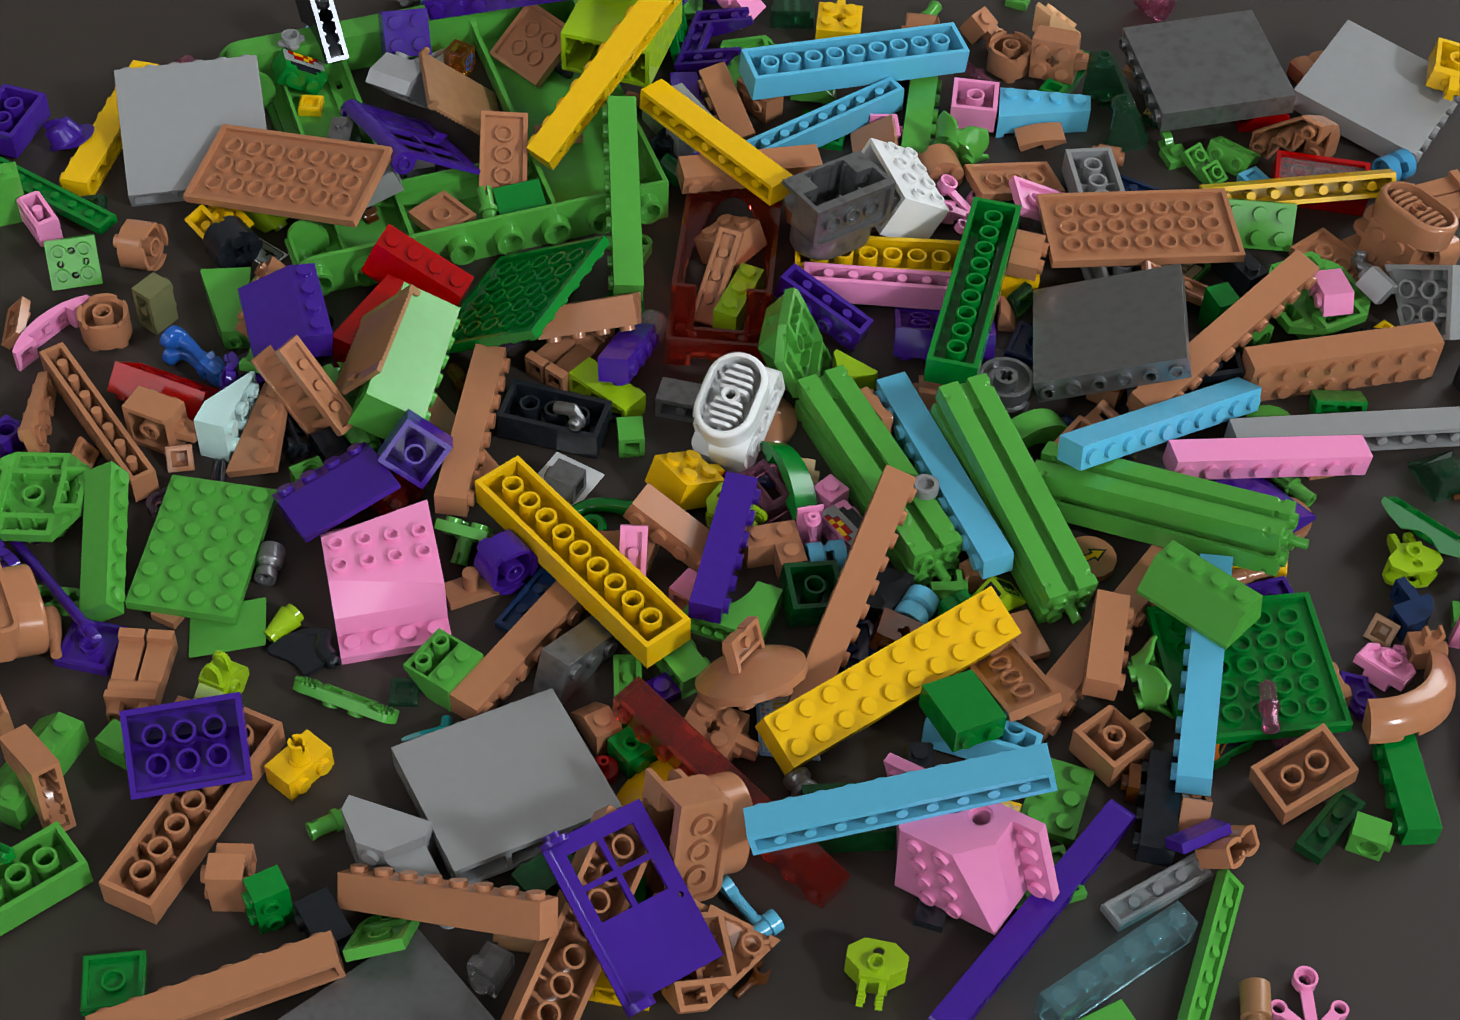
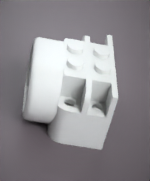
[691,352,785,476]

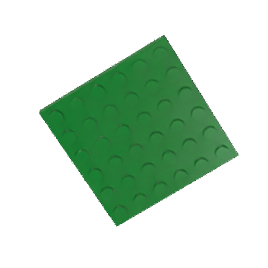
[446,235,610,355]
[1146,592,1353,744]

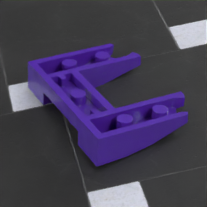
[674,7,754,76]

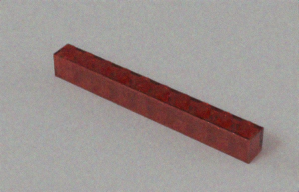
[612,676,850,909]

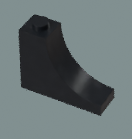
[295,0,349,64]

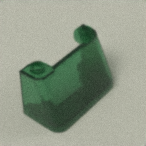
[1082,50,1149,151]

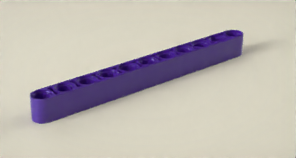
[927,799,1137,1020]

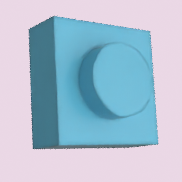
[1236,166,1270,182]

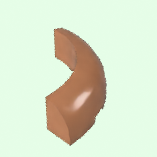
[1362,650,1456,744]

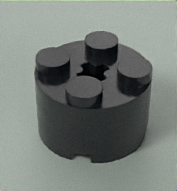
[203,215,263,268]

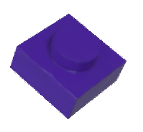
[642,672,681,710]

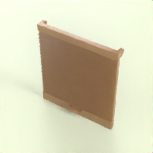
[418,47,499,135]
[335,284,421,396]

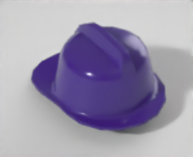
[44,116,95,152]

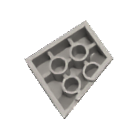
[1385,264,1460,340]

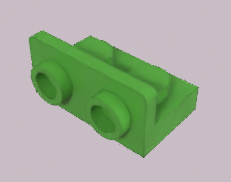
[1206,136,1261,177]

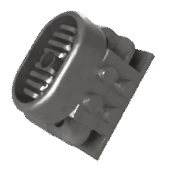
[782,150,896,260]

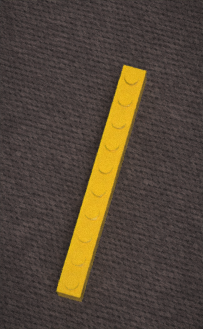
[526,0,682,171]

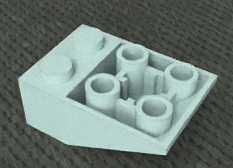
[194,371,259,462]

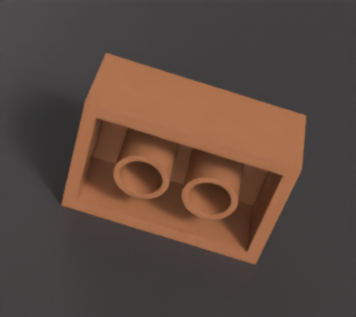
[1249,723,1359,825]

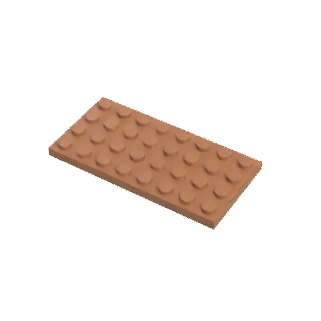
[183,124,393,228]
[1036,188,1246,268]

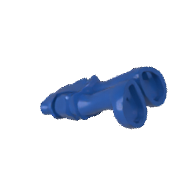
[159,325,225,389]

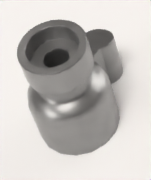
[254,541,286,586]

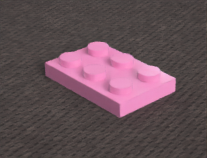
[1009,175,1063,222]

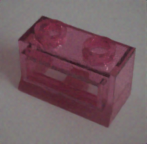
[738,459,790,523]

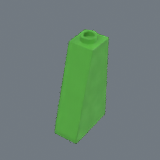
[200,267,253,349]

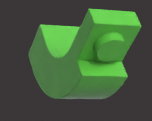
[1011,408,1068,448]

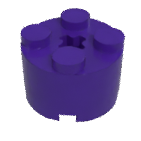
[474,529,538,595]

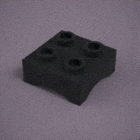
[866,566,915,621]

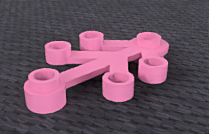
[937,174,977,235]
[1271,966,1349,1020]

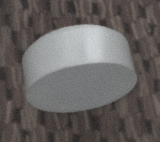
[913,474,939,500]

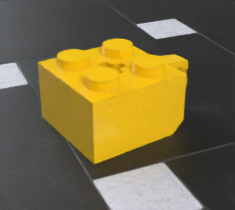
[815,0,863,40]
[1425,37,1460,101]
[645,450,725,510]

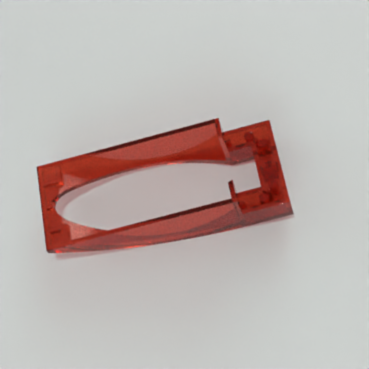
[665,188,782,367]

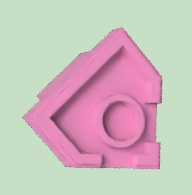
[1353,643,1416,692]

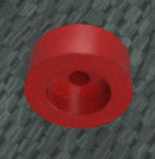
[594,755,618,785]

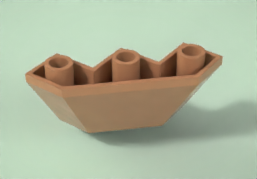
[1248,115,1340,160]

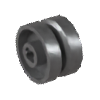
[979,357,1033,419]

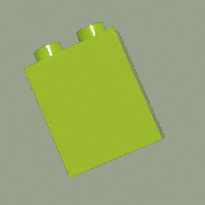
[561,0,682,87]

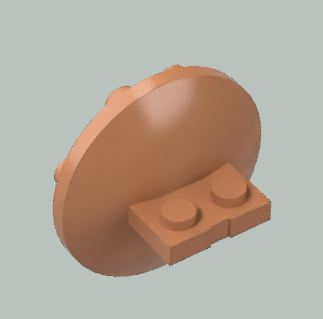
[695,616,808,710]

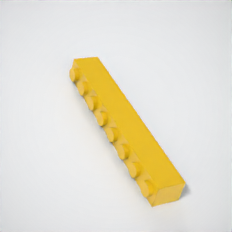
[59,60,159,201]
[639,79,793,206]
[1199,169,1396,204]

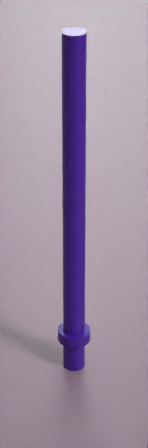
[11,541,102,644]

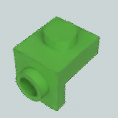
[929,569,968,602]

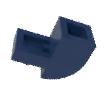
[1388,576,1434,642]

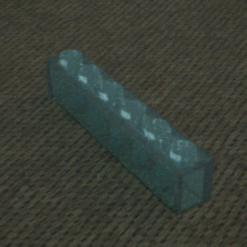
[1035,901,1199,1020]

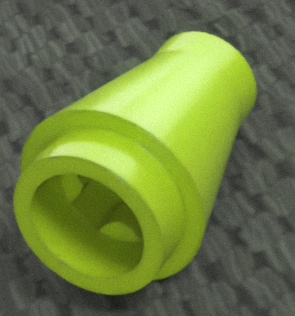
[263,603,304,643]

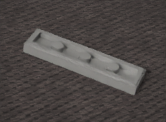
[1100,853,1214,932]

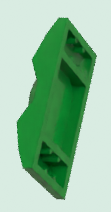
[1381,496,1460,558]

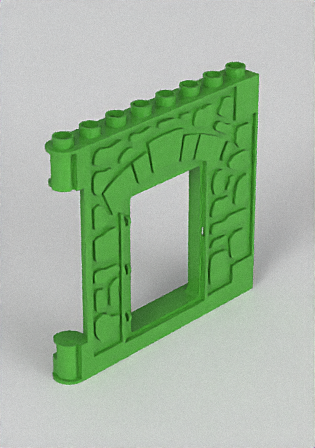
[219,0,669,296]

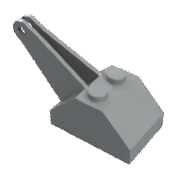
[365,48,454,110]
[341,795,455,930]

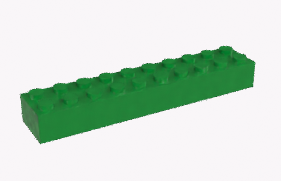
[924,197,1022,385]

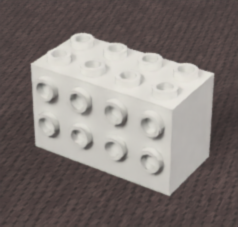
[861,138,950,239]

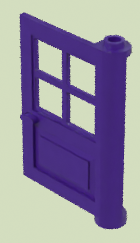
[340,99,481,175]
[539,799,723,1018]

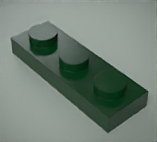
[1293,789,1366,865]

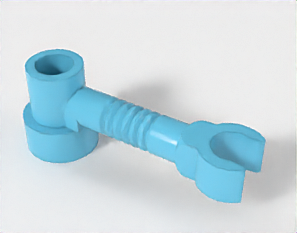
[719,875,785,936]

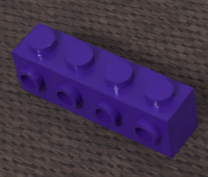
[773,263,874,352]
[598,323,659,386]

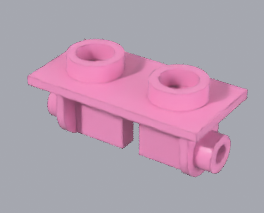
[796,504,824,547]

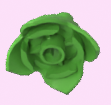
[932,110,989,168]
[1126,635,1174,719]

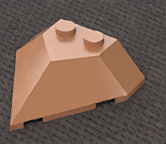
[653,892,780,1014]

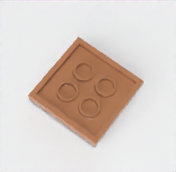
[489,5,565,89]

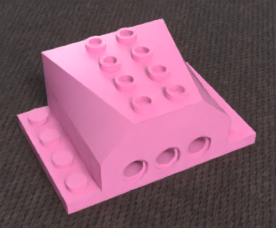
[320,499,451,665]
[883,753,1060,935]

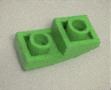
[1179,142,1229,184]

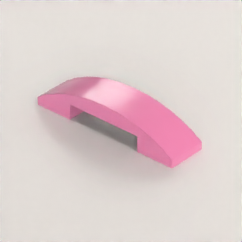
[12,295,90,372]

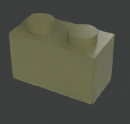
[131,272,179,335]

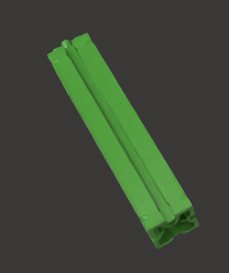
[795,365,963,586]
[930,373,1099,625]
[1035,441,1309,576]

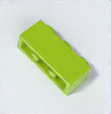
[713,263,764,338]
[568,357,646,417]

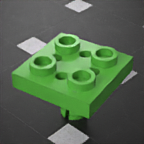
[44,234,103,291]
[434,515,494,567]

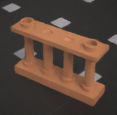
[251,335,353,438]

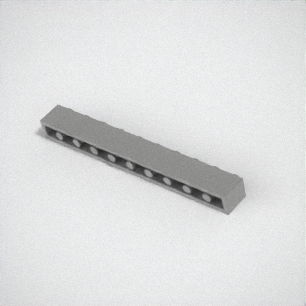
[1224,406,1460,451]

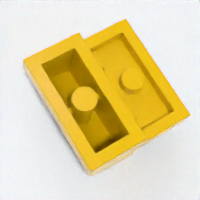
[184,204,254,239]

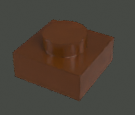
[1120,763,1142,805]

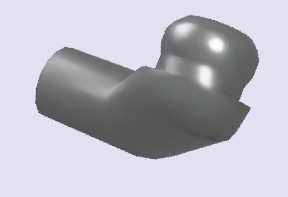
[1350,249,1381,273]
[553,401,586,431]

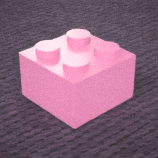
[950,77,1000,133]

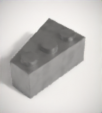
[532,615,618,705]

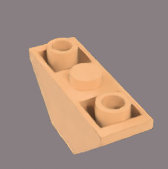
[1032,2,1081,34]

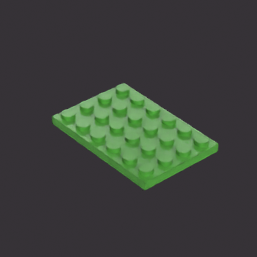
[125,475,277,624]

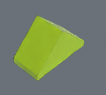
[832,349,878,390]

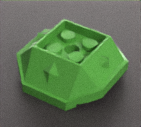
[1268,251,1371,340]
[758,287,832,398]
[0,452,91,544]

